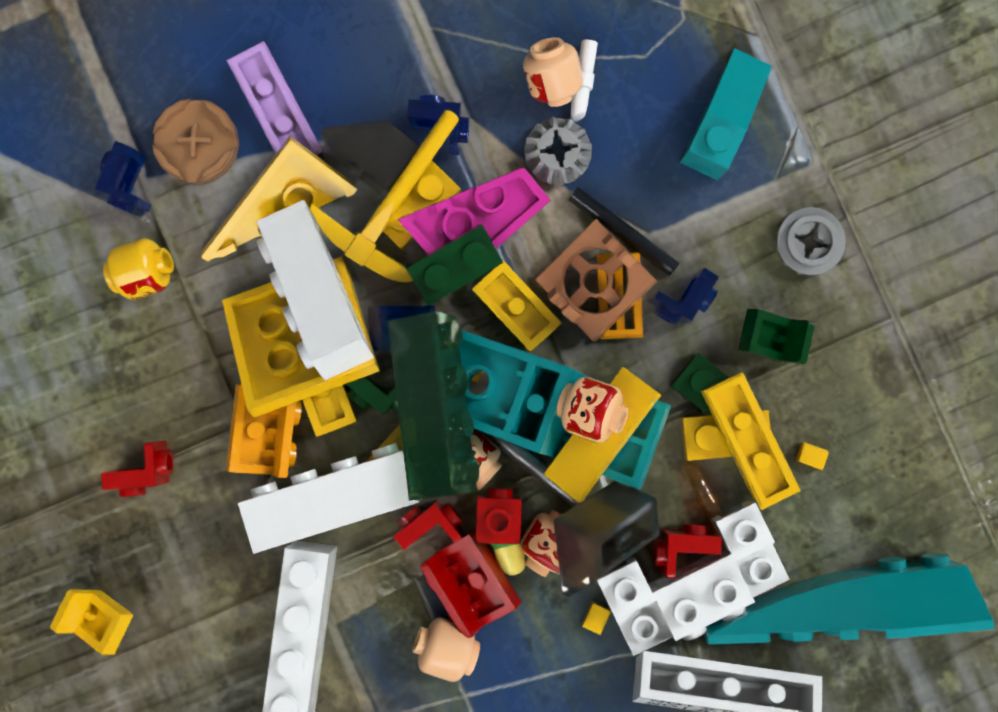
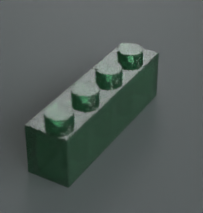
[388,311,479,501]

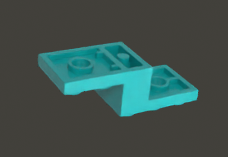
[424,327,671,490]

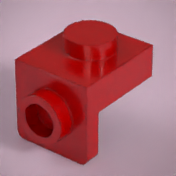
[101,440,174,497]
[476,488,522,544]
[393,499,464,550]
[653,522,722,578]

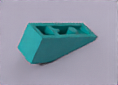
[679,48,772,180]

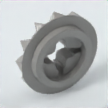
[524,116,592,185]
[775,207,846,275]

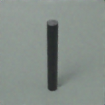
[568,187,680,276]

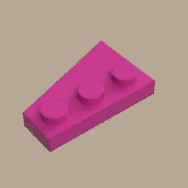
[397,167,551,254]

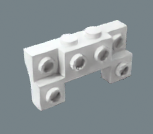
[594,500,790,656]

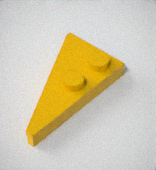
[201,136,358,262]

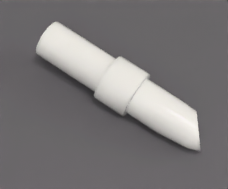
[571,39,598,123]

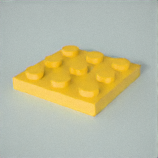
[222,256,380,417]

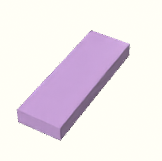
[226,41,325,158]

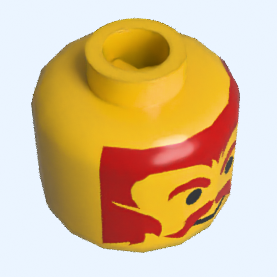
[103,238,174,300]

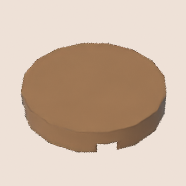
[152,99,240,185]

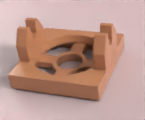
[535,219,658,342]

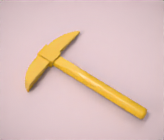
[311,110,459,282]

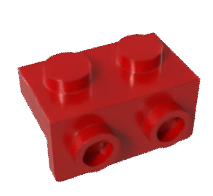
[420,528,522,638]

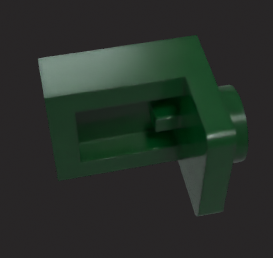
[738,309,815,364]
[346,376,414,415]

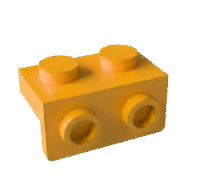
[225,384,302,478]

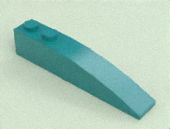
[701,553,995,645]

